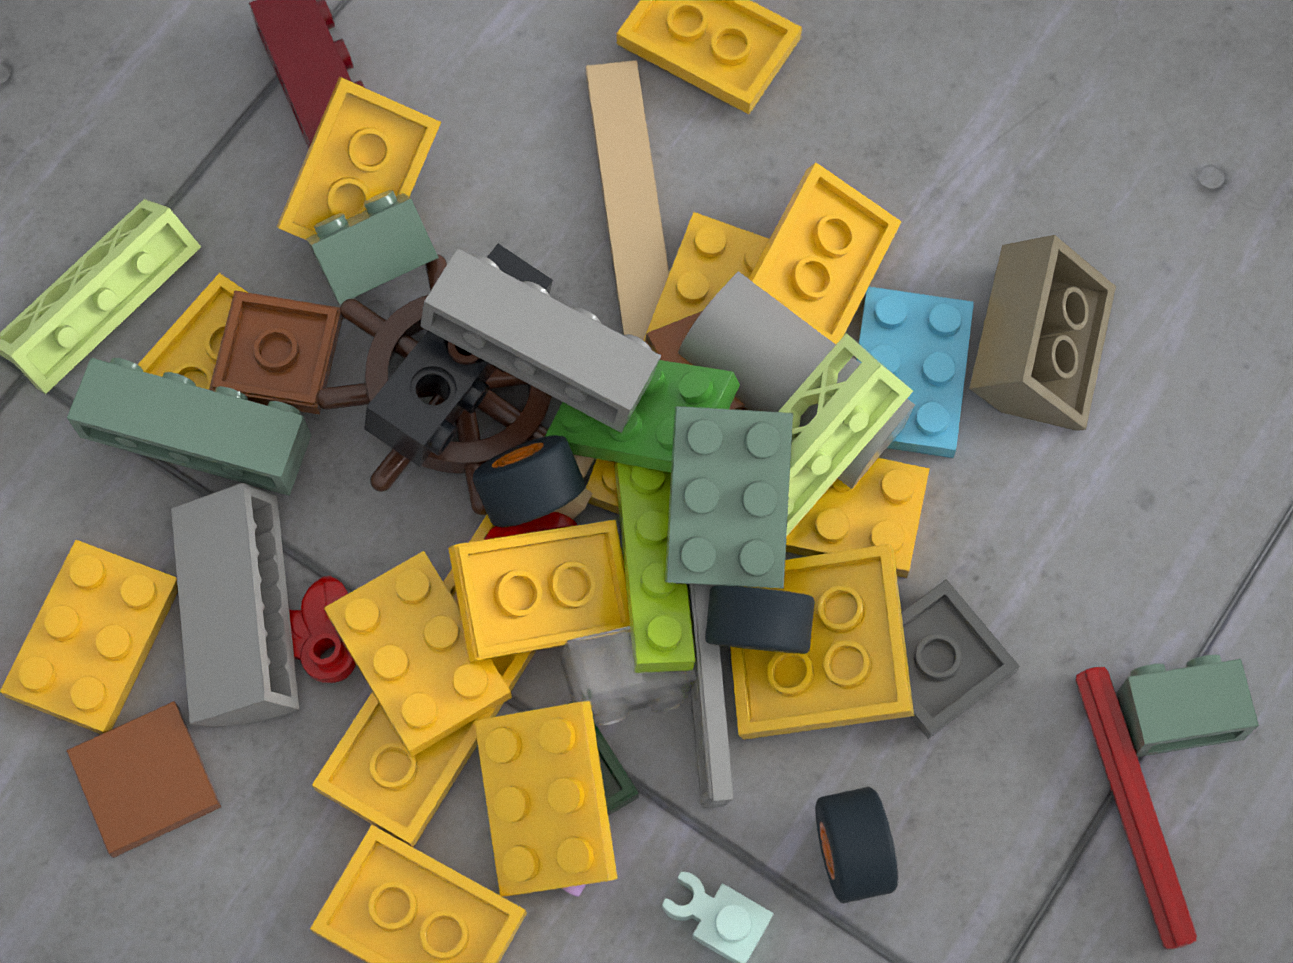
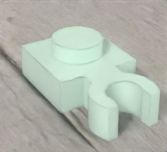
[662,872,774,963]

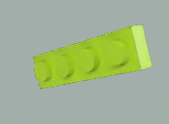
[614,462,695,673]

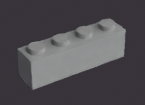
[420,248,661,433]

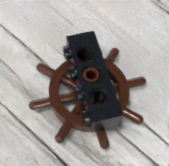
[316,243,553,515]

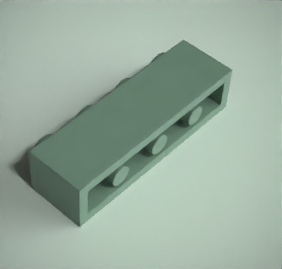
[67,358,312,496]

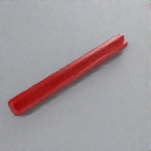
[1075,667,1197,950]

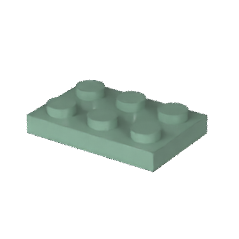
[665,406,793,589]

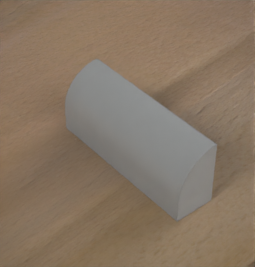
[678,271,915,489]
[171,483,300,727]

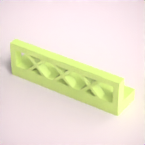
[0,199,201,394]
[778,333,913,536]

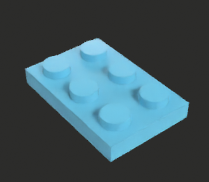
[856,287,974,458]

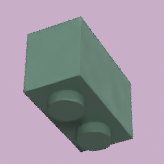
[306,190,439,304]
[1117,655,1259,757]

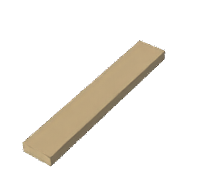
[586,60,669,340]

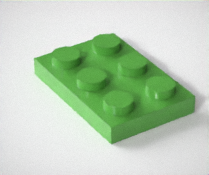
[545,360,740,472]

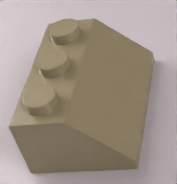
[969,235,1116,431]

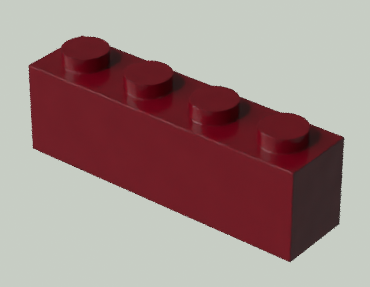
[249,0,365,149]

